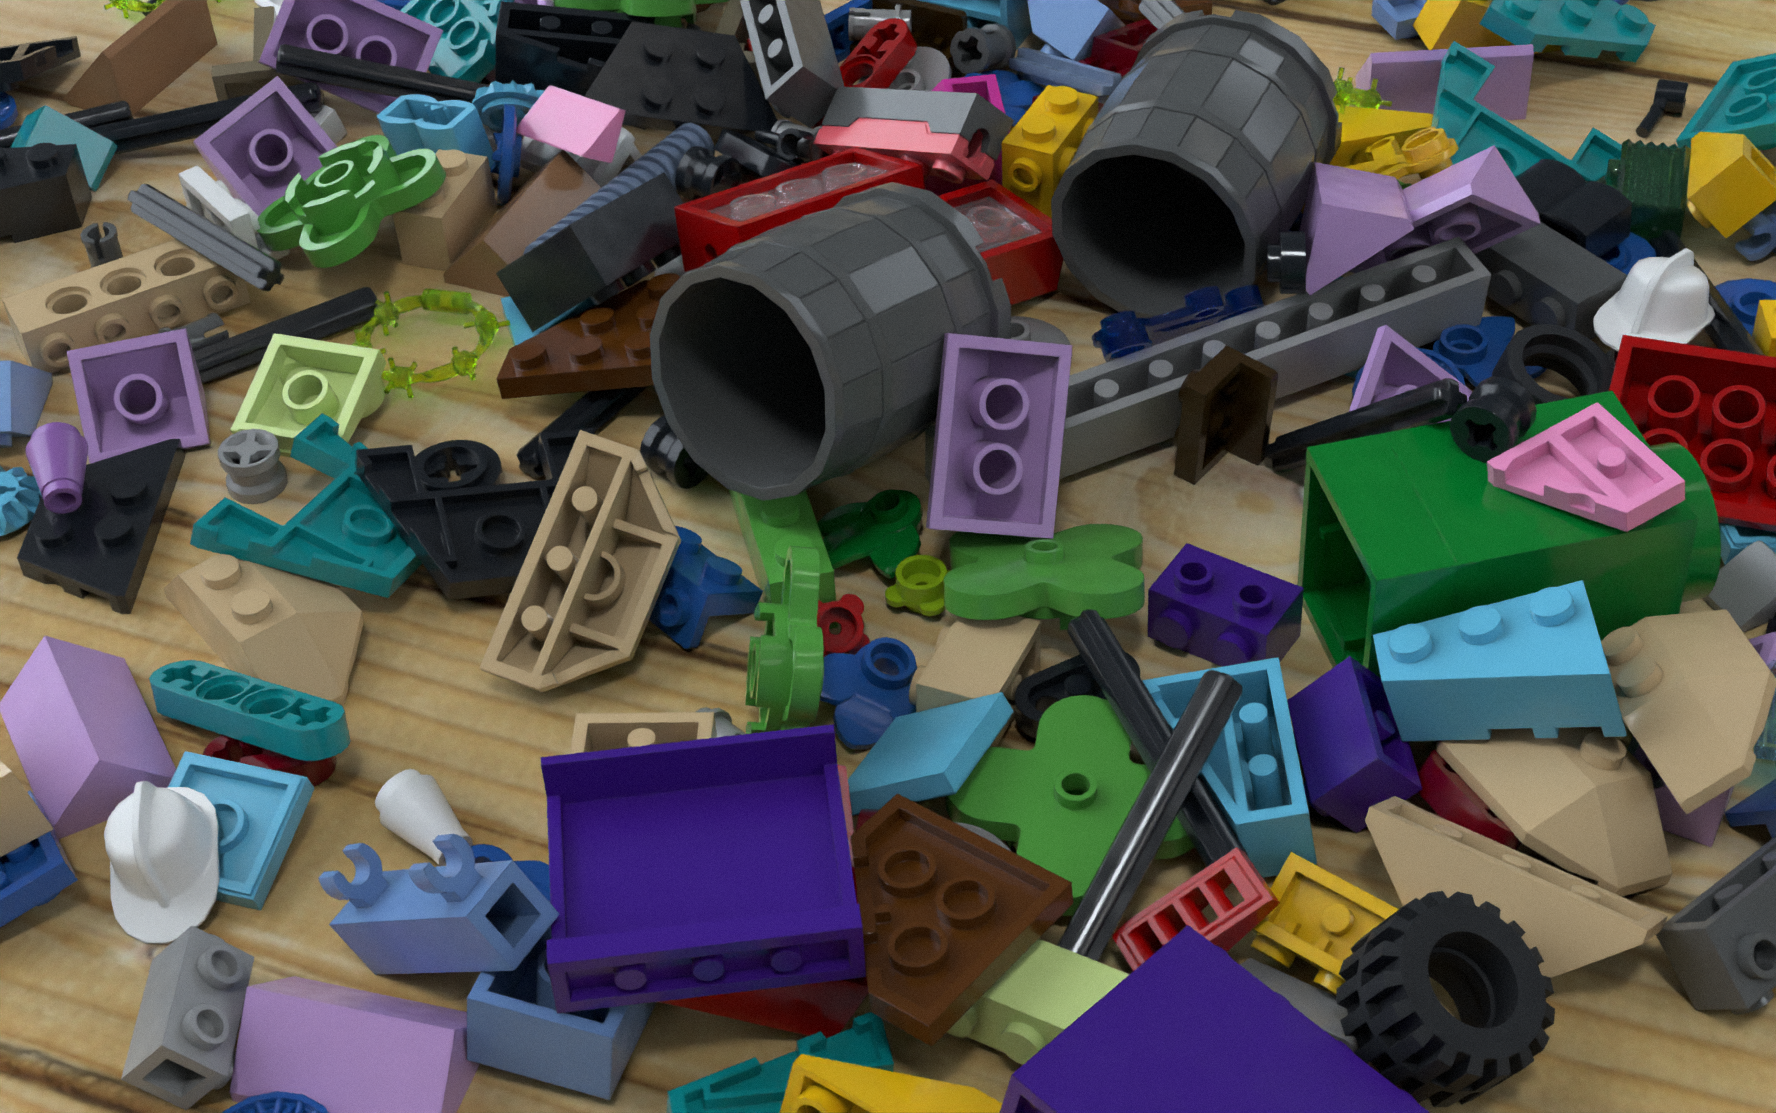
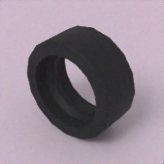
[1492,324,1614,405]

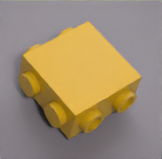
[1001,85,1099,219]

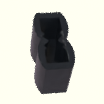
[1516,159,1632,258]

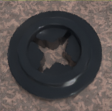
[415,440,503,492]

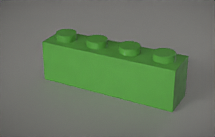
[728,489,839,629]

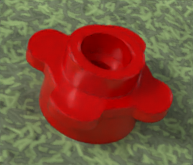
[817,594,870,657]

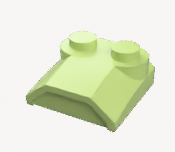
[230,333,387,457]

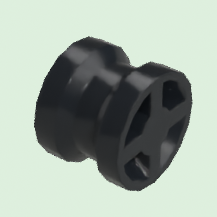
[675,146,742,200]
[1450,377,1537,463]
[640,415,708,489]

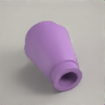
[25,422,89,514]

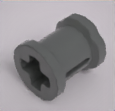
[950,23,1016,74]

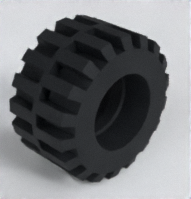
[1336,891,1555,1107]

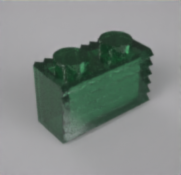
[1605,139,1691,243]

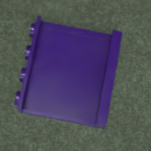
[541,724,866,1014]
[1000,925,1430,1113]

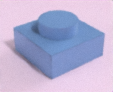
[1371,0,1427,40]

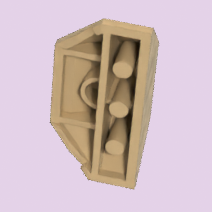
[479,430,681,693]
[164,554,364,705]
[1601,609,1776,815]
[1436,727,1673,897]
[1365,796,1668,978]

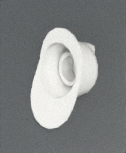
[1593,248,1715,351]
[104,781,220,944]

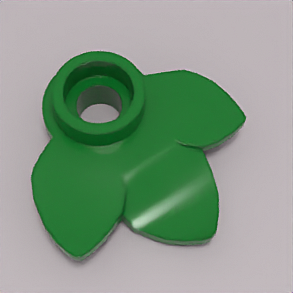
[817,489,923,579]

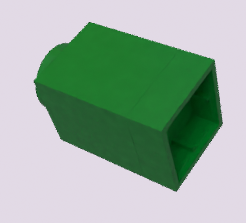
[1297,391,1721,678]

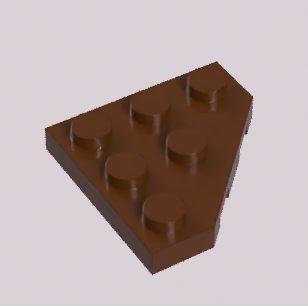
[496,273,680,399]
[850,793,1073,1047]

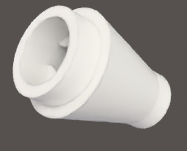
[375,769,473,866]

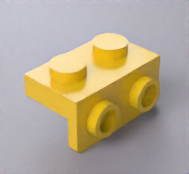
[1250,852,1399,995]

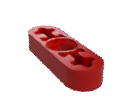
[811,18,917,129]

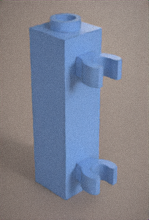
[319,834,559,975]

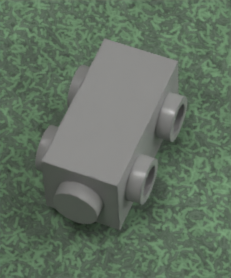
[121,925,255,1110]

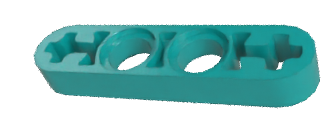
[149,660,351,761]

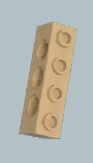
[2,239,251,373]

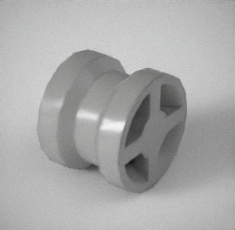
[218,429,288,504]

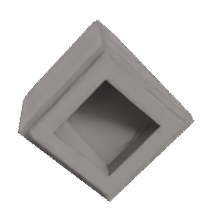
[1703,540,1776,632]

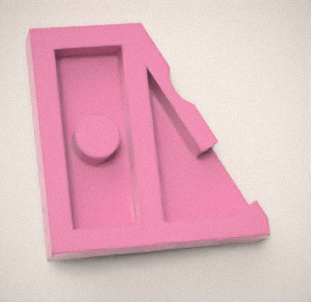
[1487,402,1685,532]

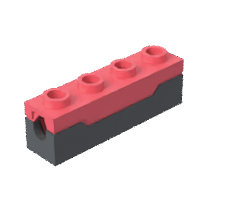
[813,86,1014,184]

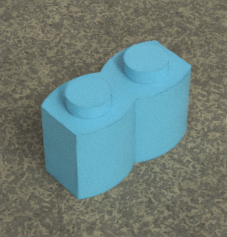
[376,94,494,168]

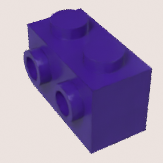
[1147,543,1304,667]
[1287,656,1422,833]

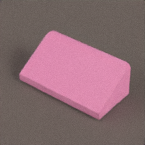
[516,85,626,163]

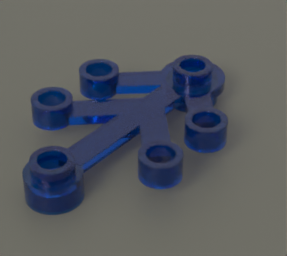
[1091,285,1264,362]

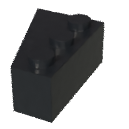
[495,1,655,130]
[0,143,92,243]
[496,172,684,332]

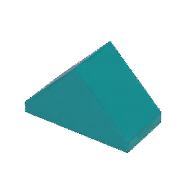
[11,105,118,192]

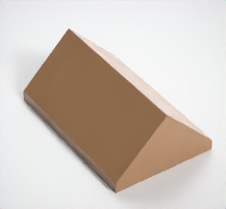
[63,0,218,115]
[443,150,601,297]

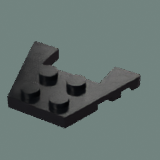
[355,428,595,600]

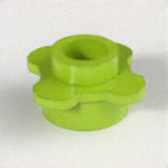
[885,555,951,616]

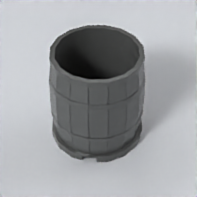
[1051,10,1342,329]
[650,182,1011,501]

